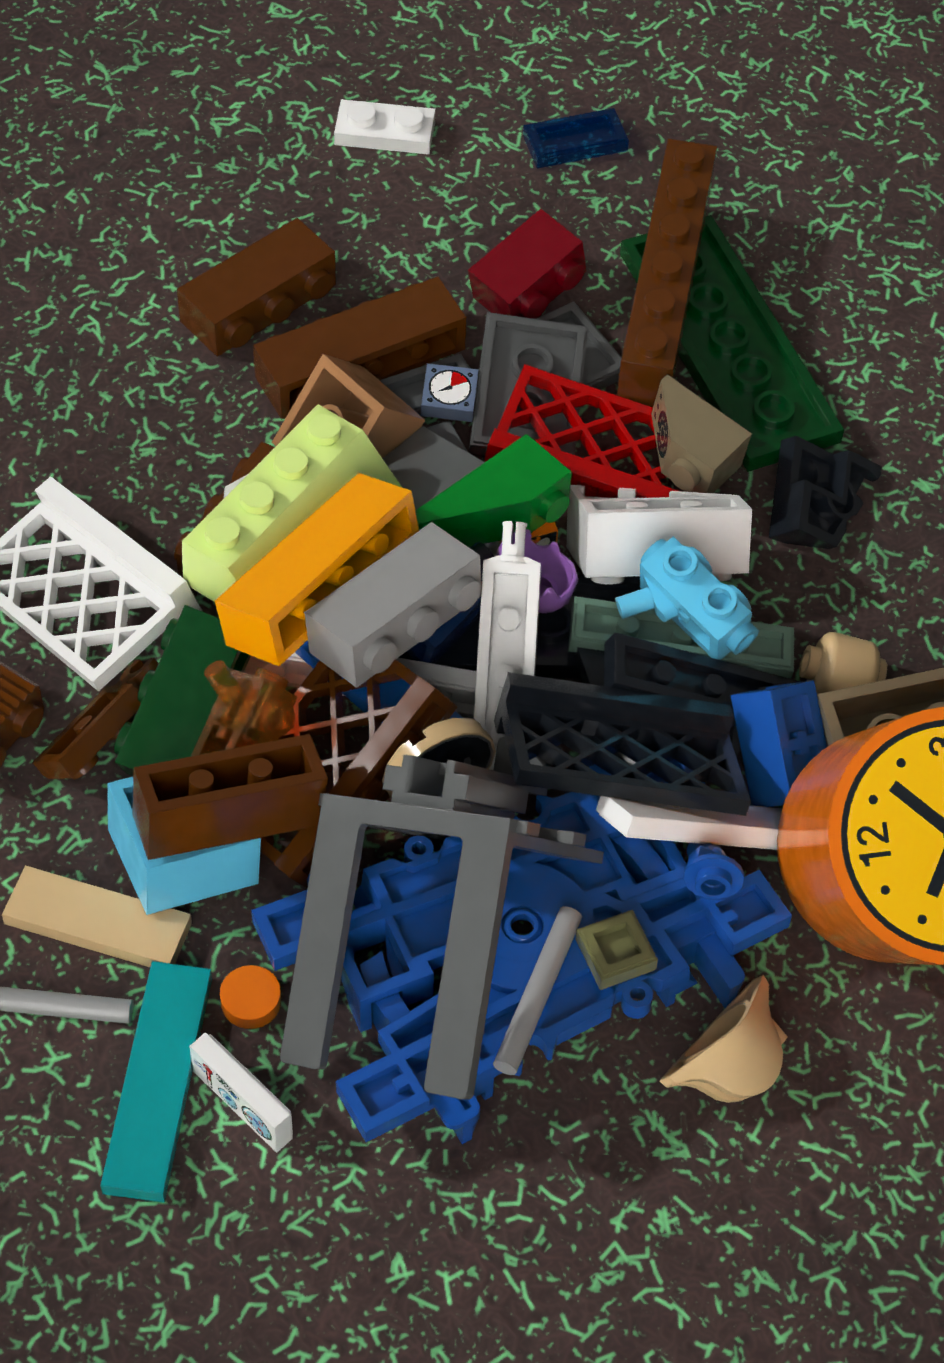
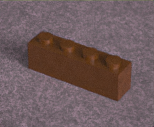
[253,276,466,420]

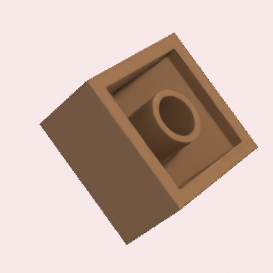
[272,354,425,458]

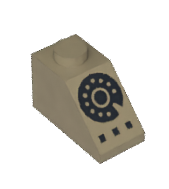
[651,374,752,493]

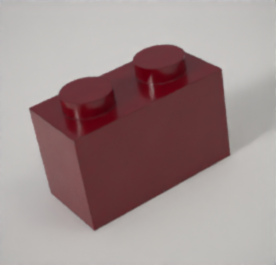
[468,209,587,319]

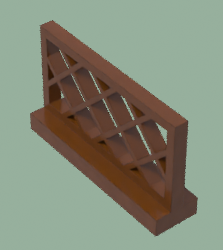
[256,659,458,888]

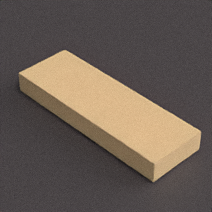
[2,865,192,967]

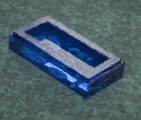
[523,108,629,169]

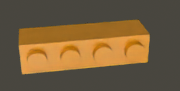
[215,473,419,666]

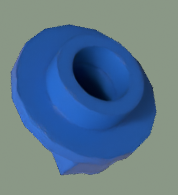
[684,843,744,900]

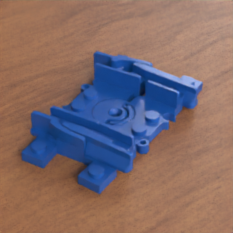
[251,759,792,1144]

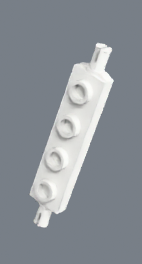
[474,521,541,770]

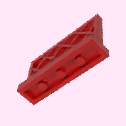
[484,364,678,498]

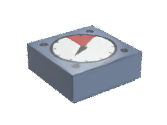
[420,363,479,422]

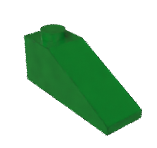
[415,434,572,547]

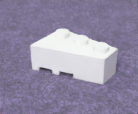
[566,485,752,584]

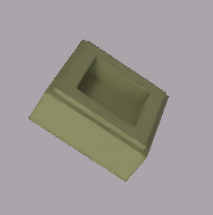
[575,909,658,990]

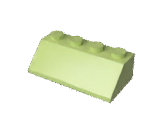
[182,404,402,602]

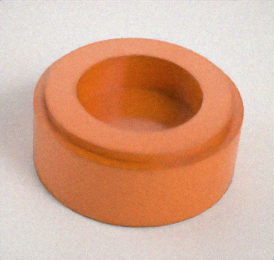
[220,965,281,1029]

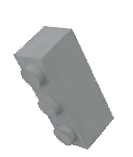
[304,522,482,688]

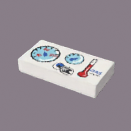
[189,1032,293,1153]

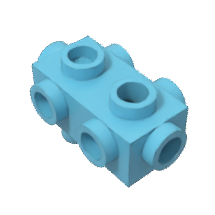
[615,536,759,660]

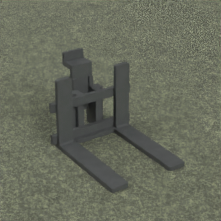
[280,737,604,1100]

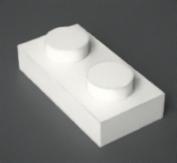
[334,99,435,154]

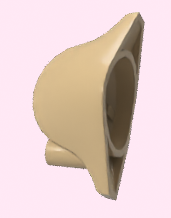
[660,975,788,1103]

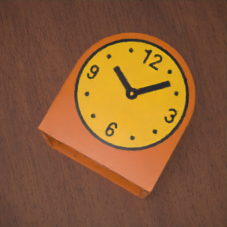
[777,707,944,965]

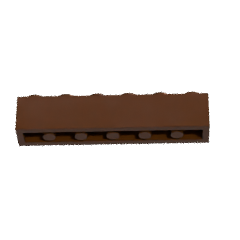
[617,139,717,407]

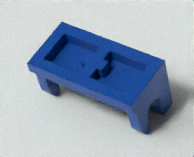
[730,680,827,807]

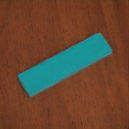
[100,961,212,1203]

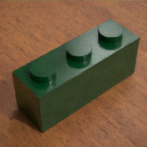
[114,605,251,776]

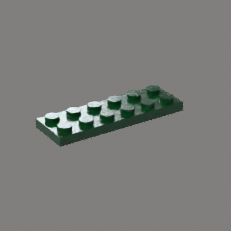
[620,215,844,472]

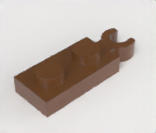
[32,658,159,779]

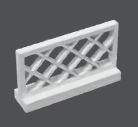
[0,476,203,691]

